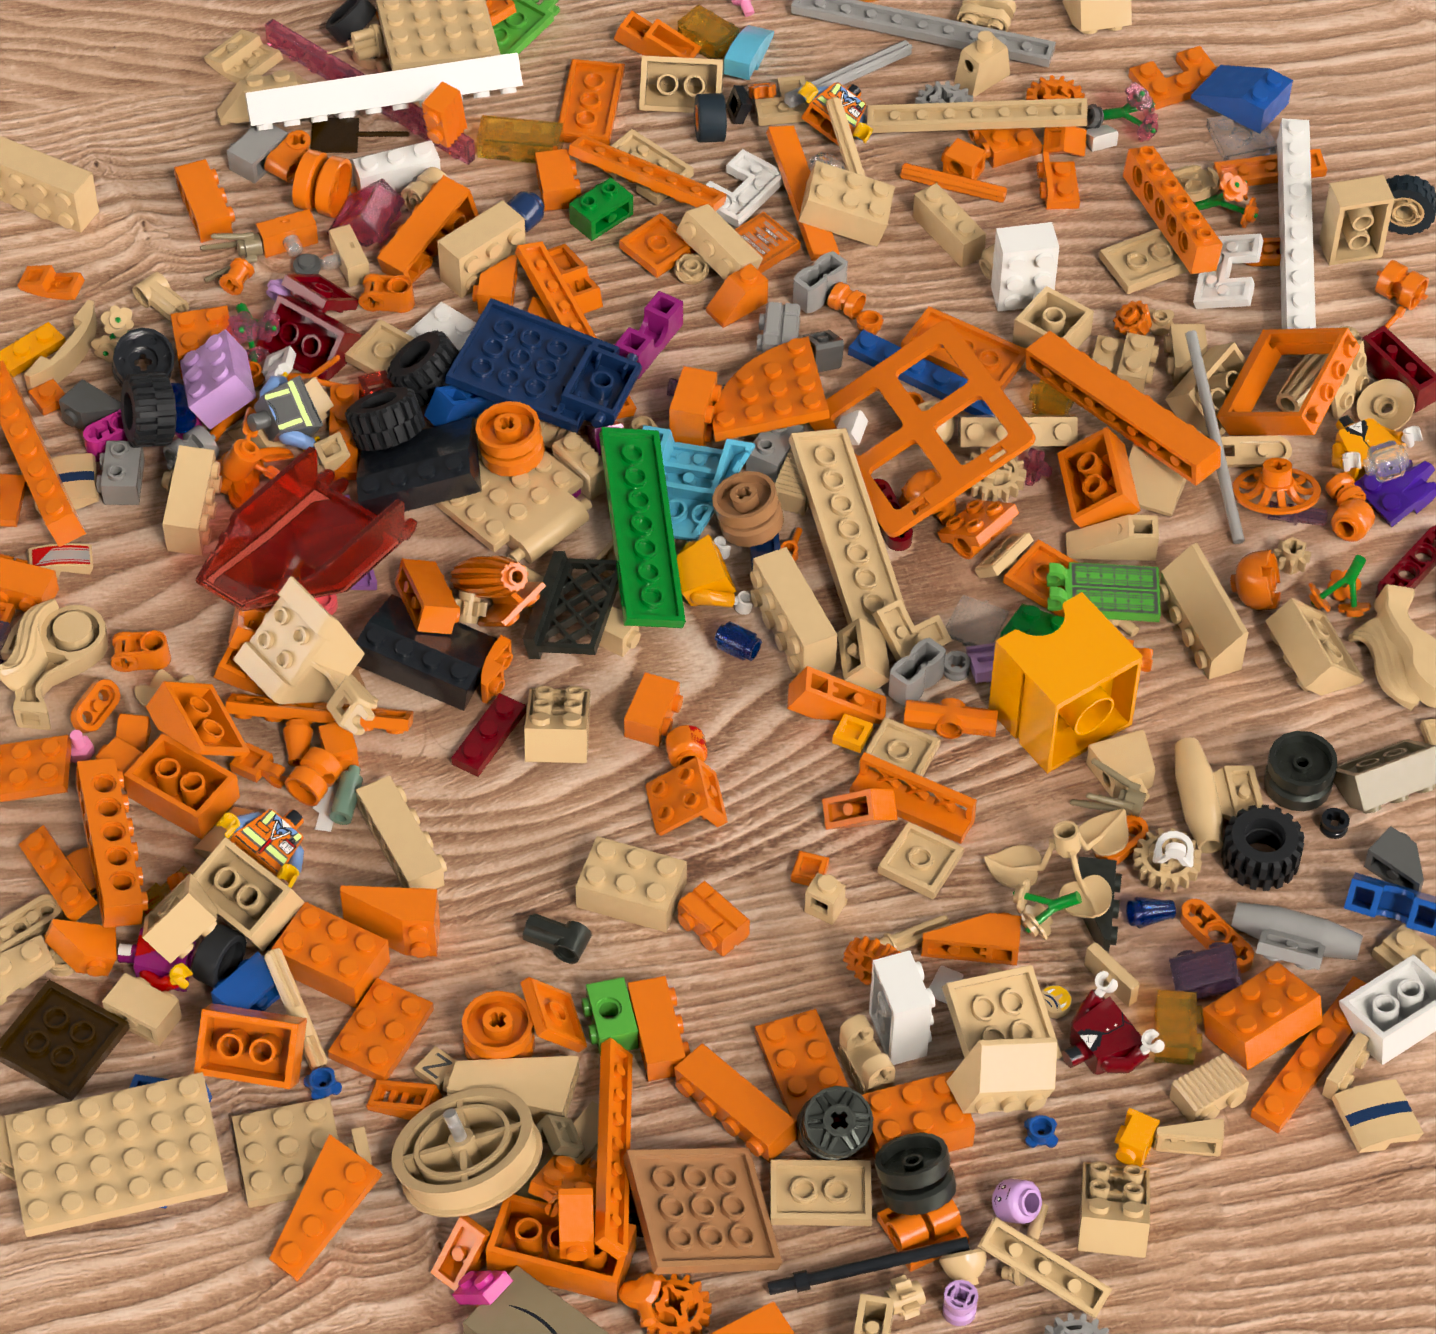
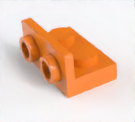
[1037,152,1080,210]

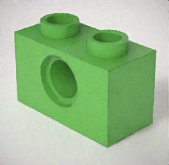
[581,977,638,1056]

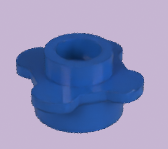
[304,1067,342,1100]
[1024,1115,1058,1148]

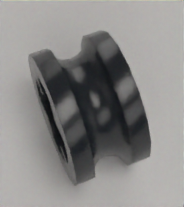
[1320,808,1350,839]

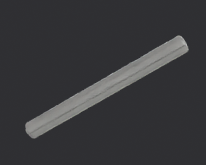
[784,40,913,108]

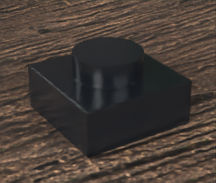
[726,85,752,124]

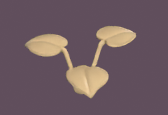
[985,809,1129,918]

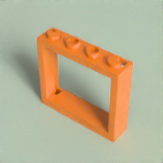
[1216,327,1360,436]

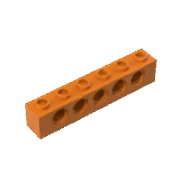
[1123,146,1223,274]
[76,758,148,928]

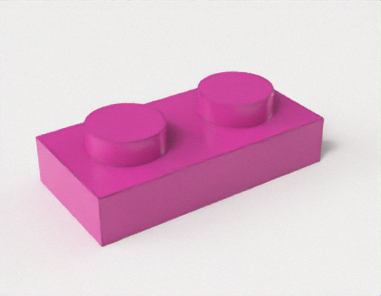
[452,1270,513,1305]

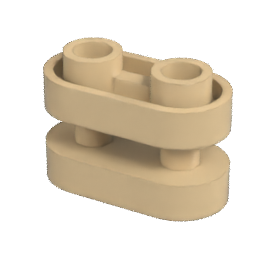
[957,0,1016,32]

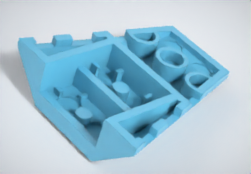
[643,425,755,541]

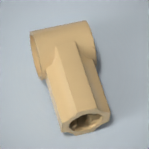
[133,272,189,322]

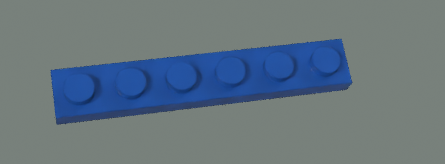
[848,329,1011,415]

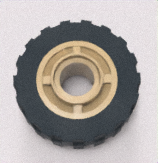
[1386,174,1436,235]

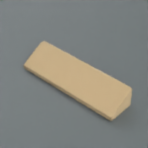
[977,1217,1113,1318]

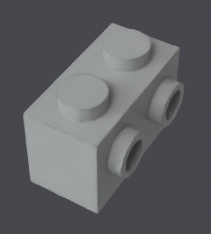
[746,425,804,483]
[96,441,145,505]

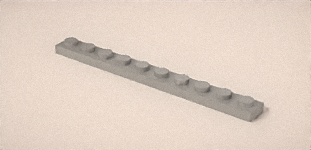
[791,0,1056,68]

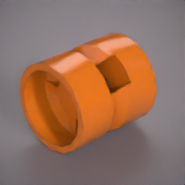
[285,747,343,806]

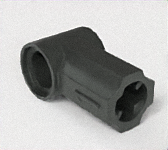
[523,913,592,964]

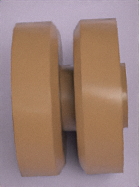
[712,471,784,547]

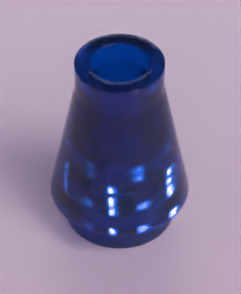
[1126,897,1176,929]

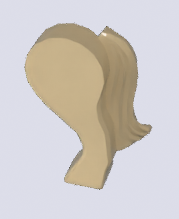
[1348,584,1436,711]
[0,598,108,730]

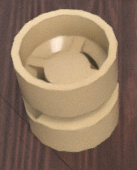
[401,167,447,213]

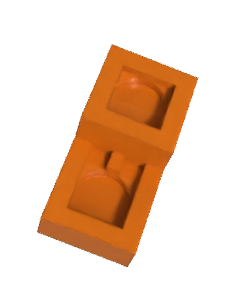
[17,265,85,300]

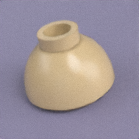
[939,1248,987,1285]

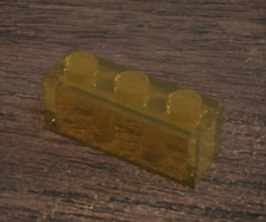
[476,115,564,164]

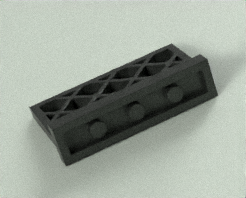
[522,551,619,659]

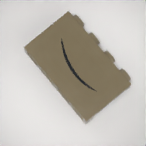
[463,1266,609,1334]

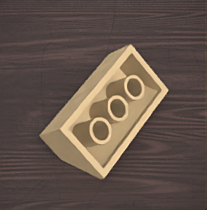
[1159,543,1249,680]

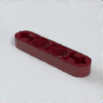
[1376,525,1436,598]

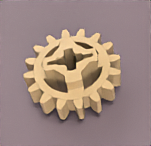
[964,448,1026,503]
[1133,828,1202,893]

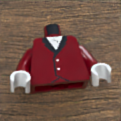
[1062,971,1165,1075]

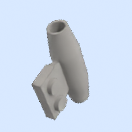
[1231,902,1363,970]

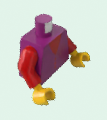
[118,927,196,992]

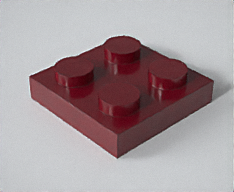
[281,274,359,313]

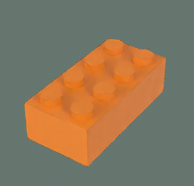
[485,1194,637,1303]

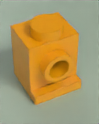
[1114,1107,1160,1167]

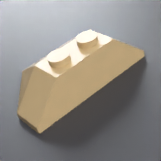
[217,70,310,125]

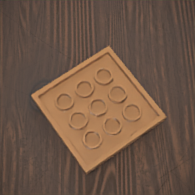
[623,1147,782,1274]

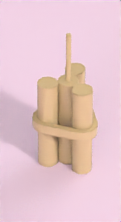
[327,23,388,61]

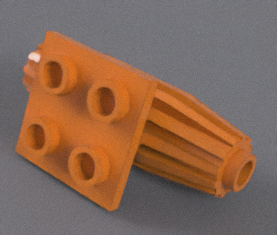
[450,556,546,627]

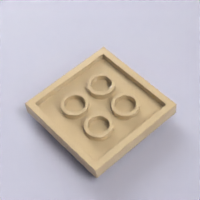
[942,965,1062,1061]
[232,1097,339,1208]

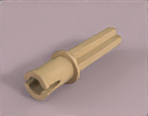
[879,915,951,951]

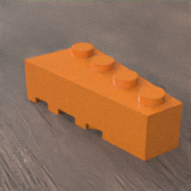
[377,175,479,284]

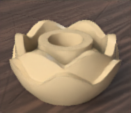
[675,254,709,285]

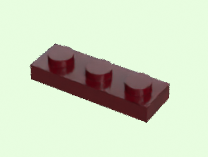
[451,693,526,777]

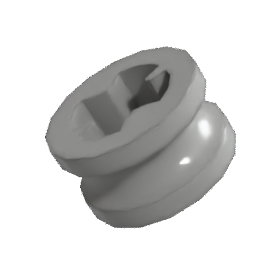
[943,651,971,681]

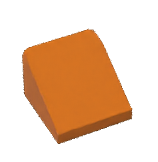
[116,714,151,753]

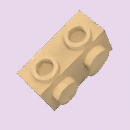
[1092,332,1159,394]

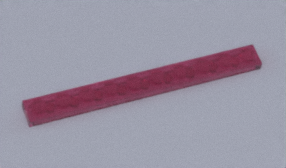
[265,19,475,165]

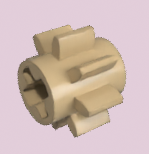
[1273,537,1311,575]
[454,590,488,624]
[884,1275,926,1320]

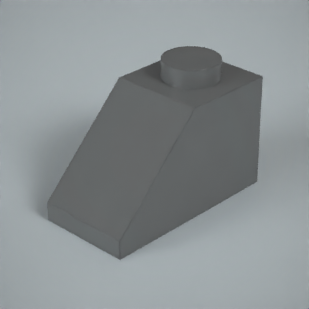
[59,379,121,431]
[1364,826,1424,892]

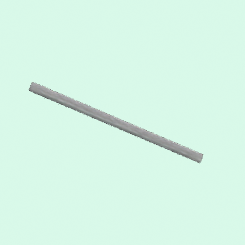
[1185,330,1245,544]

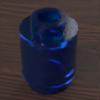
[714,621,762,661]

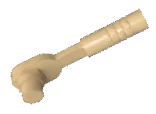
[1001,1202,1049,1286]

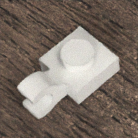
[262,346,296,382]

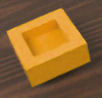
[832,713,873,754]

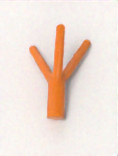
[287,355,345,394]

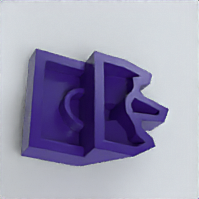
[1354,460,1436,527]

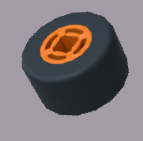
[694,93,727,143]

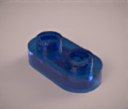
[171,383,197,433]

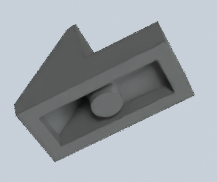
[802,330,844,372]

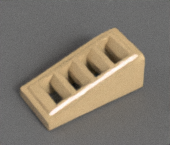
[1154,1119,1224,1157]

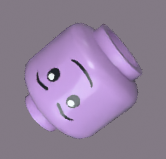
[992,1179,1042,1224]

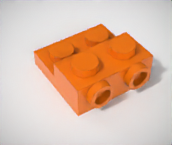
[968,128,1043,168]

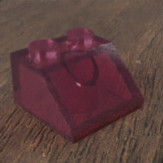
[327,178,405,247]

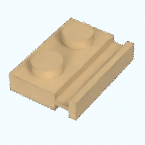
[1371,923,1436,973]

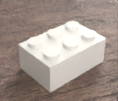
[991,222,1059,311]
[869,950,935,1065]

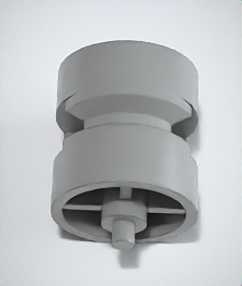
[163,425,220,470]

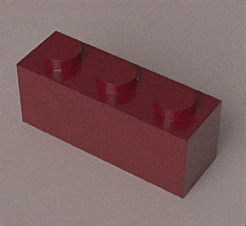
[1362,326,1436,414]

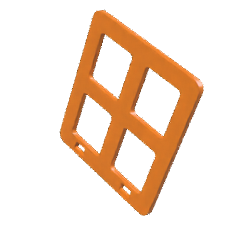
[809,321,1036,537]

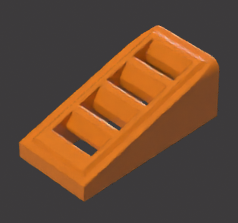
[366,1079,443,1120]

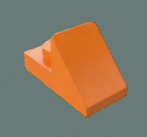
[430,1215,491,1291]

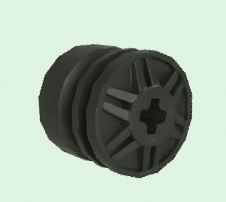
[796,1086,874,1160]

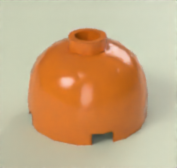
[1230,550,1281,610]

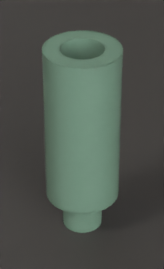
[329,765,363,825]

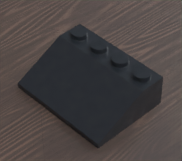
[356,417,482,520]
[356,594,498,711]

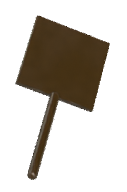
[311,118,410,153]

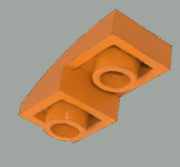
[481,635,513,704]

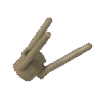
[200,232,263,282]
[1070,758,1146,817]

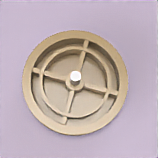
[391,1088,543,1217]

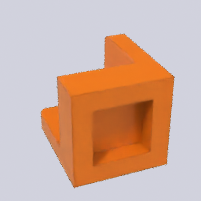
[1043,126,1087,157]

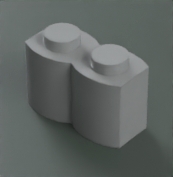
[793,251,848,313]
[888,637,946,707]

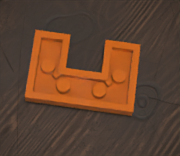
[1128,46,1217,111]

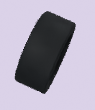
[325,0,376,43]
[192,924,247,988]

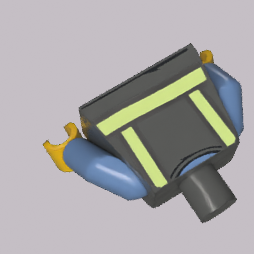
[247,372,323,455]

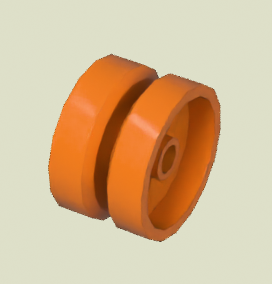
[292,149,352,218]
[475,401,545,476]
[462,991,535,1060]

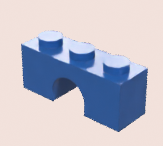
[1344,872,1436,936]

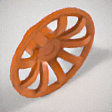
[1232,458,1321,515]

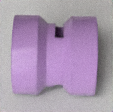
[942,1280,978,1327]

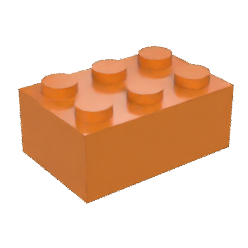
[1057,427,1141,528]
[123,733,240,840]
[271,902,390,1009]
[1202,962,1323,1071]
[194,1003,307,1089]
[862,1071,976,1159]

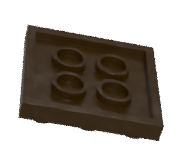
[0,979,130,1101]

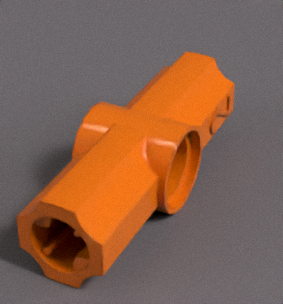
[904,698,998,739]

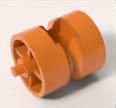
[1375,260,1429,310]

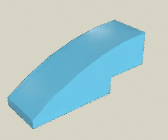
[724,25,774,80]

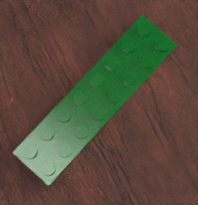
[599,427,686,628]

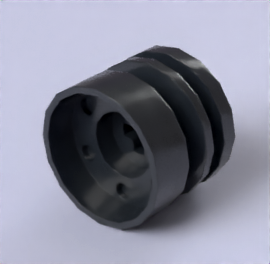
[112,328,175,388]

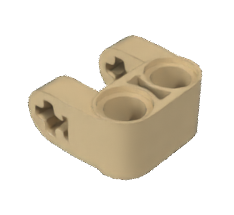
[838,1015,896,1095]

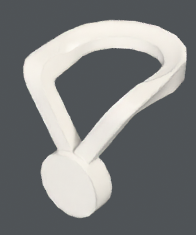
[1153,831,1194,867]

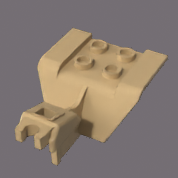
[233,576,379,735]

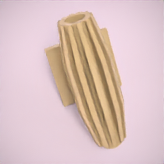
[1275,325,1370,419]

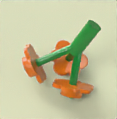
[1196,172,1259,228]
[1308,555,1371,618]

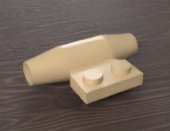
[1175,737,1263,854]

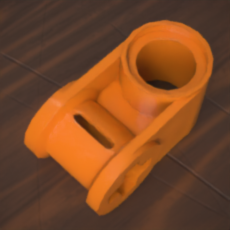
[264,130,311,183]
[358,274,415,313]
[111,630,171,672]

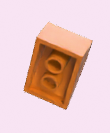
[146,681,250,756]
[340,885,440,958]

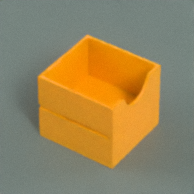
[988,592,1143,774]

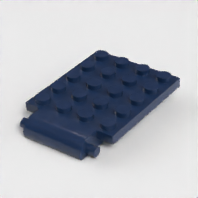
[445,298,642,434]

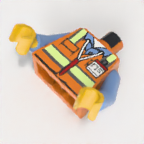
[797,81,873,146]
[215,809,304,888]

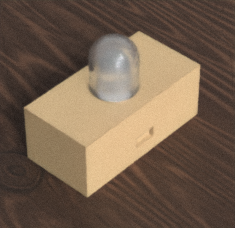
[320,224,370,287]

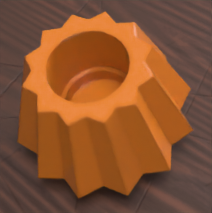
[1113,300,1152,336]

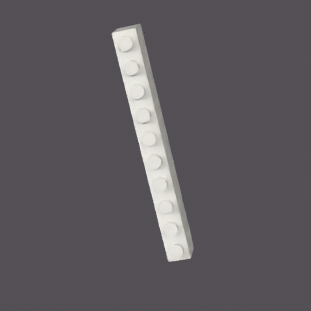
[245,53,523,131]
[1277,118,1316,358]

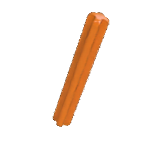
[900,163,1007,203]

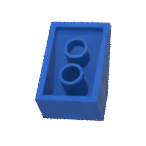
[1191,65,1293,134]

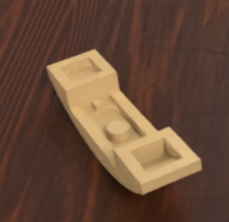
[24,300,97,394]

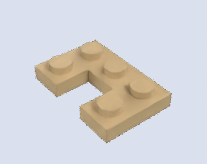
[598,129,694,205]

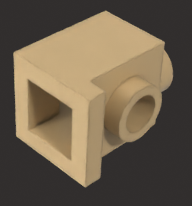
[804,873,848,925]

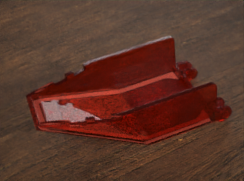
[196,447,417,612]

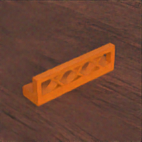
[849,752,977,844]

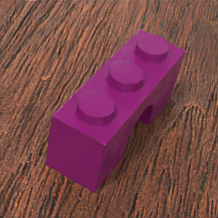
[615,291,683,379]

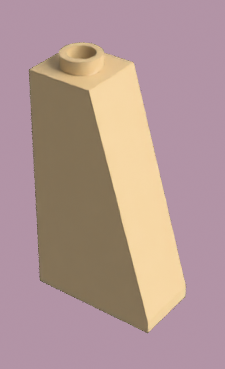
[443,1056,580,1124]

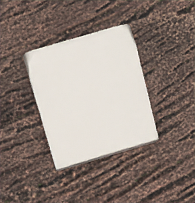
[1086,124,1118,152]
[837,410,868,445]

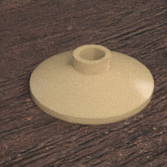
[1357,379,1415,431]

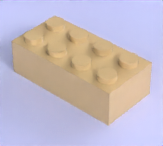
[0,136,99,233]
[750,547,837,675]

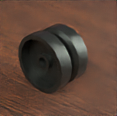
[1264,731,1337,811]
[875,1133,957,1215]

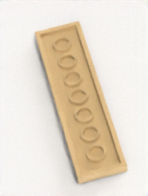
[789,428,906,628]

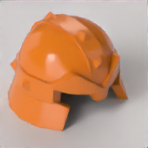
[898,468,956,525]

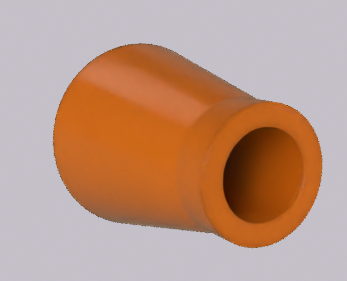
[283,719,314,767]

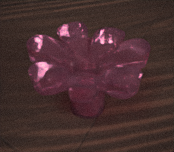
[1023,448,1052,486]

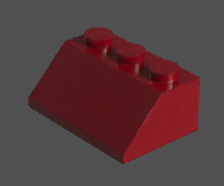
[256,295,362,381]

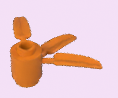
[222,407,303,499]

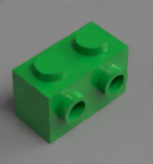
[569,177,633,241]

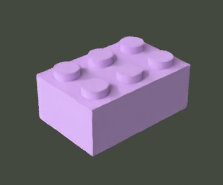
[180,329,256,429]

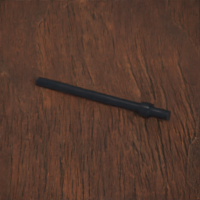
[767,1236,970,1295]

